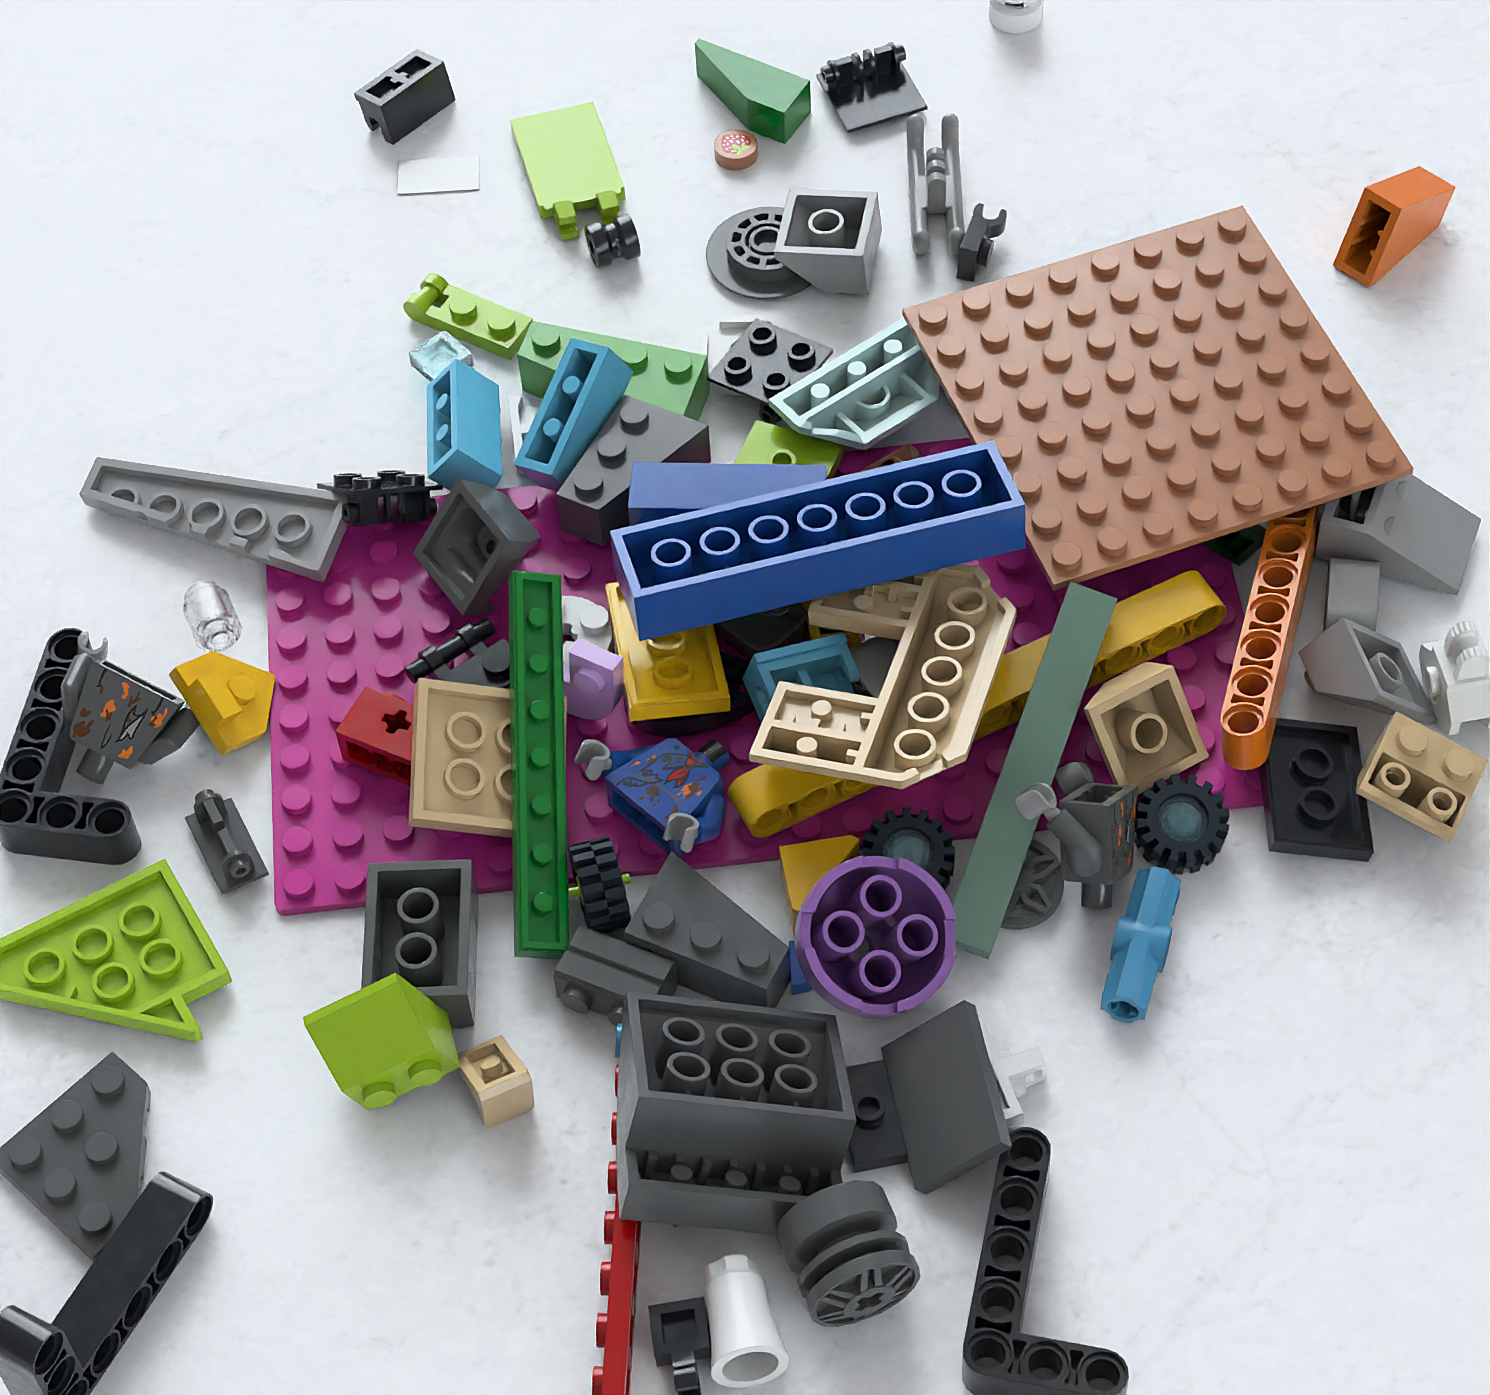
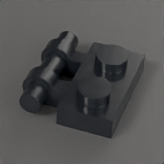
[404,617,510,689]

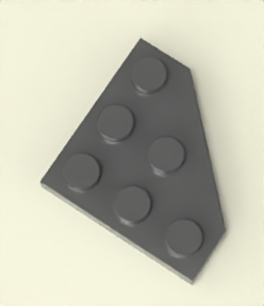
[0,1051,151,1262]

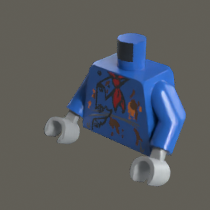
[574,738,731,858]

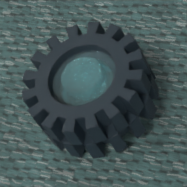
[1134,774,1230,875]
[862,807,955,891]

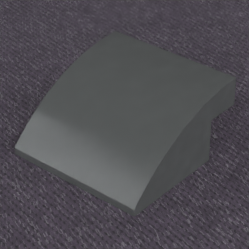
[616,991,856,1235]

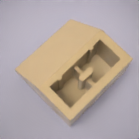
[1356,711,1488,843]

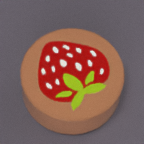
[714,129,758,170]

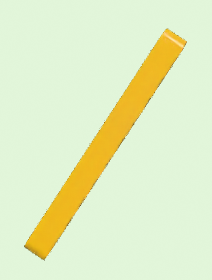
[727,570,1227,838]

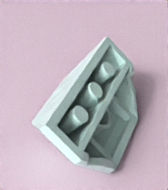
[769,318,940,450]

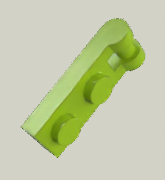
[403,273,533,361]

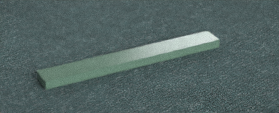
[952,581,1117,959]

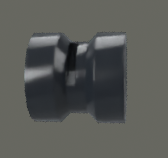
[584,214,641,268]

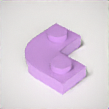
[563,639,624,720]

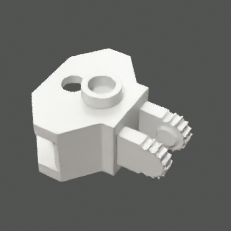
[1419,620,1490,735]

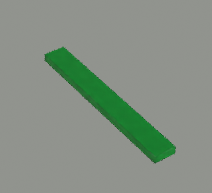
[508,570,569,959]

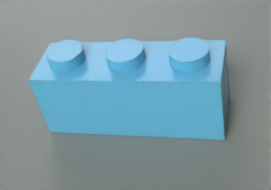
[514,338,634,492]
[427,358,503,491]

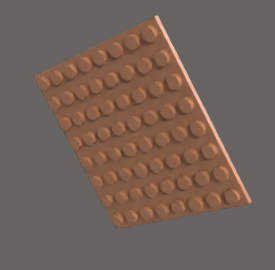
[902,205,1414,591]

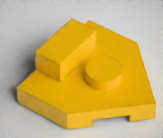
[169,651,276,756]

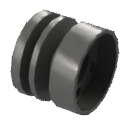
[775,1180,921,1327]

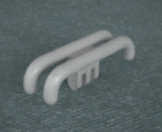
[907,113,966,256]

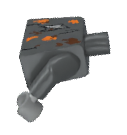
[60,631,200,784]
[1015,762,1138,909]

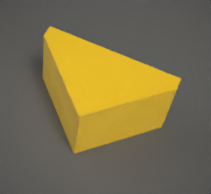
[779,835,860,935]

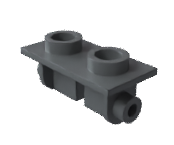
[185,789,269,895]

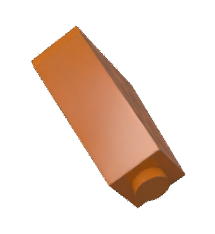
[1333,166,1456,287]

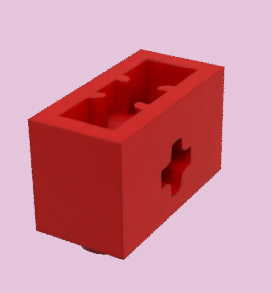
[335,686,414,786]

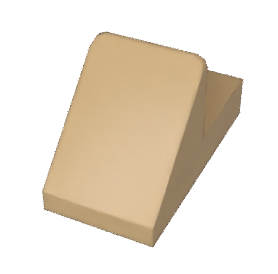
[457,1035,535,1128]

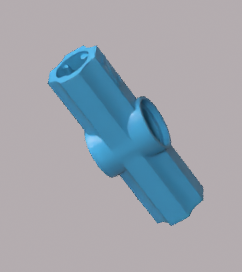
[1101,866,1181,1023]

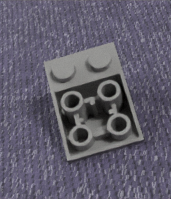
[1315,474,1481,595]

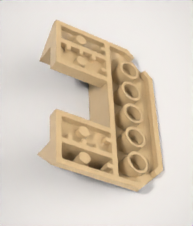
[749,564,1017,789]

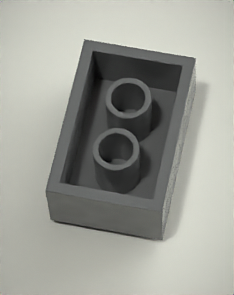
[361,859,479,1027]

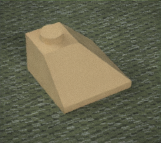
[1084,662,1209,795]

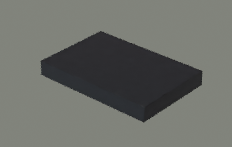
[1259,718,1374,862]

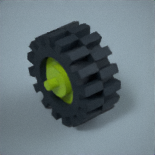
[568,836,631,933]

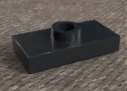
[846,1060,908,1173]

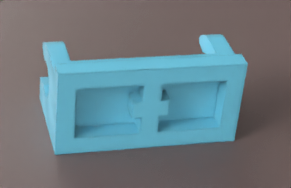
[742,633,860,723]

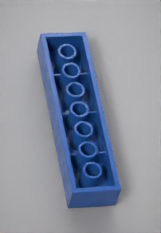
[610,441,1026,641]

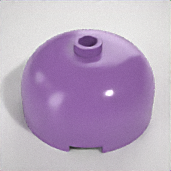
[794,855,956,1018]

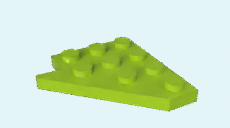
[0,859,233,1042]

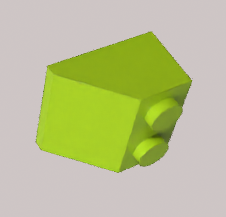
[303,973,460,1111]

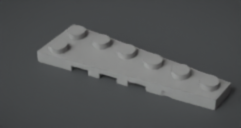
[79,457,349,582]

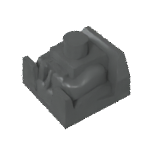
[413,478,541,616]

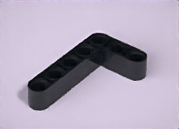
[0,628,141,865]
[962,1127,1129,1395]
[0,1171,213,1395]

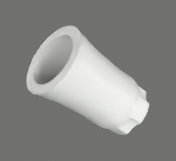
[704,1254,790,1388]

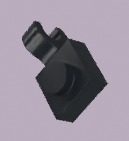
[956,203,1007,282]
[648,1297,711,1395]

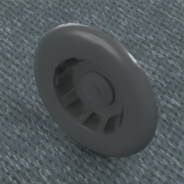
[706,207,812,299]

